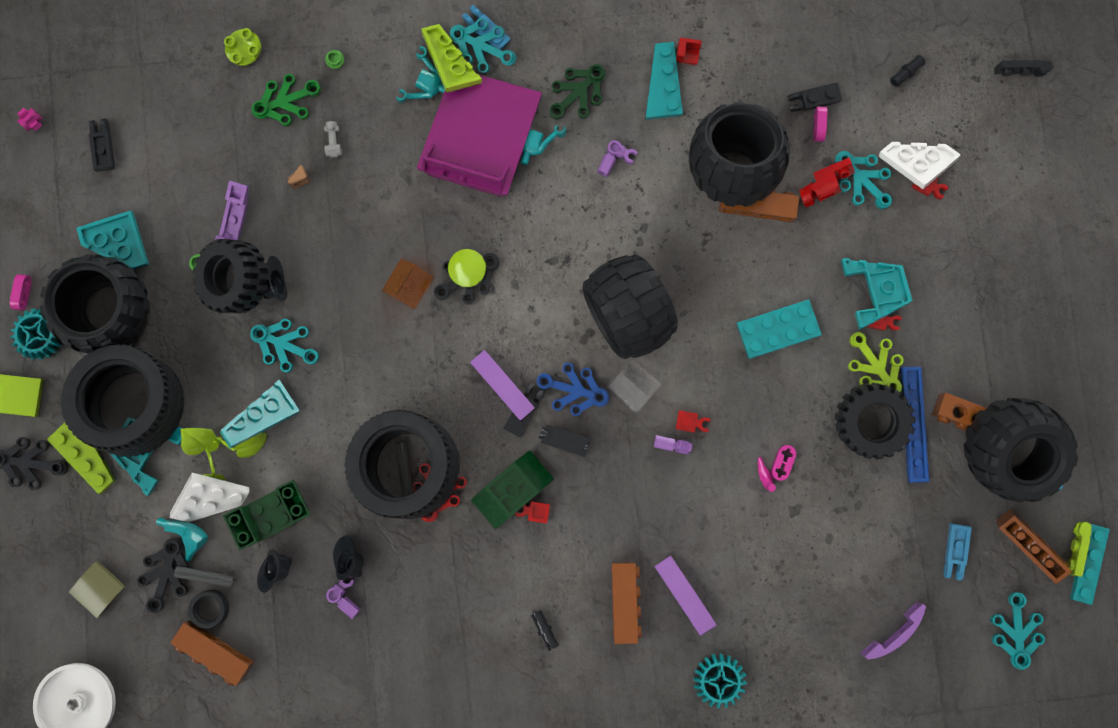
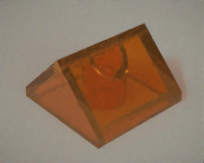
[382,259,434,310]

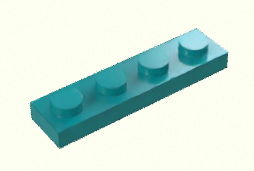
[1070,524,1110,605]

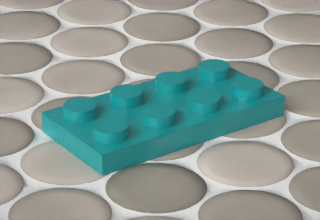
[736,299,822,359]

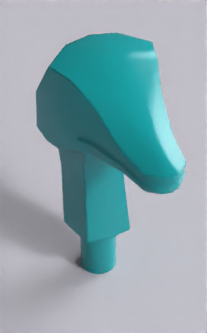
[156,517,209,561]

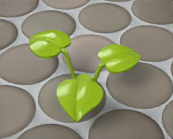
[180,428,267,481]

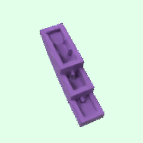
[470,350,534,420]
[655,556,717,636]

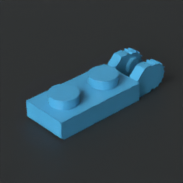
[462,5,511,50]
[943,523,972,581]

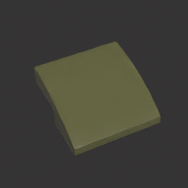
[69,561,126,618]

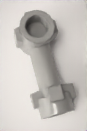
[324,121,342,158]

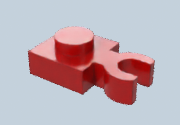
[911,178,949,200]
[866,308,902,331]
[675,410,711,433]
[515,501,550,524]

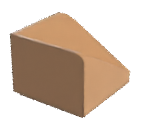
[288,165,311,189]

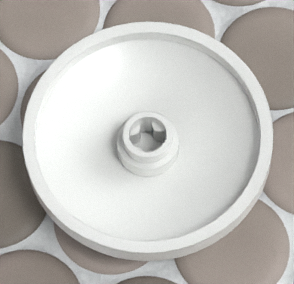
[33,663,116,728]

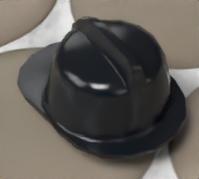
[263,256,287,300]
[333,536,364,580]
[257,549,292,593]

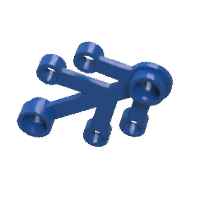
[537,363,609,416]

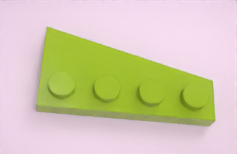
[422,24,482,93]
[47,423,116,494]

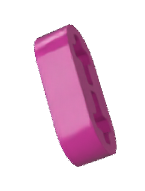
[813,106,827,142]
[9,274,32,311]
[771,445,796,481]

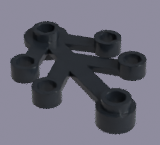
[434,253,500,305]
[0,437,69,490]
[137,538,193,613]

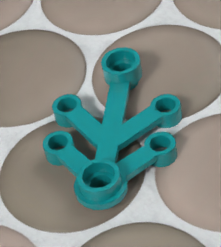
[449,18,517,73]
[835,151,892,210]
[250,319,319,373]
[990,592,1045,670]

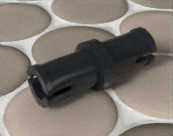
[890,55,925,87]
[530,610,559,651]

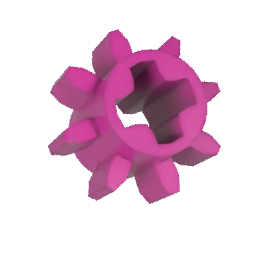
[17,108,43,131]

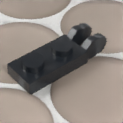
[994,60,1054,77]
[787,82,842,112]
[89,118,115,172]
[503,383,545,438]

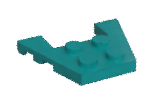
[841,258,912,330]
[111,417,184,496]

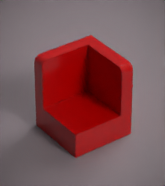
[676,37,702,65]

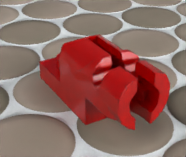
[799,157,855,208]

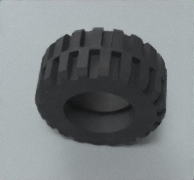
[193,239,269,314]
[834,383,915,460]

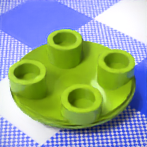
[224,28,261,66]
[448,249,486,287]

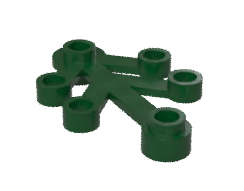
[549,64,606,120]

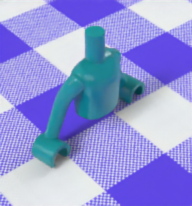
[396,46,445,103]
[521,125,566,165]

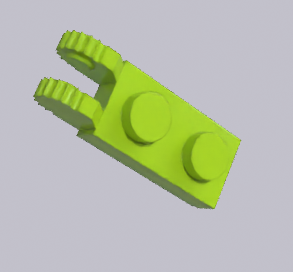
[1067,522,1092,577]

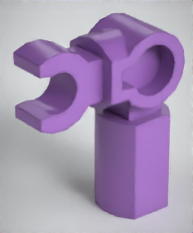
[597,140,637,177]
[653,435,693,455]
[326,579,361,619]

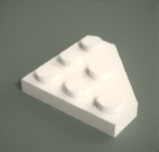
[879,142,960,189]
[170,473,249,522]

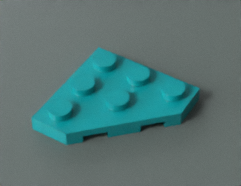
[76,210,149,270]

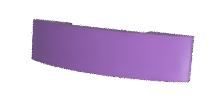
[215,181,249,240]
[860,601,926,660]

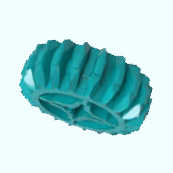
[10,308,62,360]
[693,653,747,709]

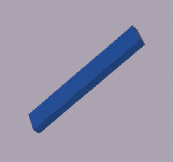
[900,367,929,483]

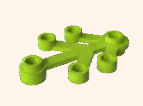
[848,332,904,392]

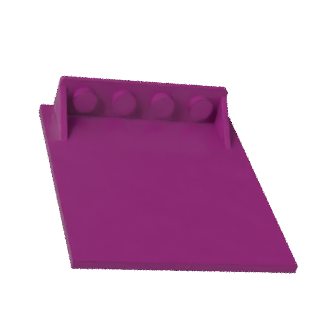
[417,75,542,197]

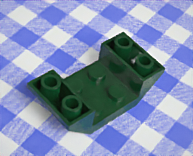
[471,450,554,530]
[222,479,311,551]

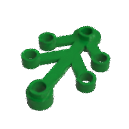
[251,74,321,127]

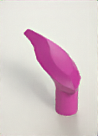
[758,457,776,492]

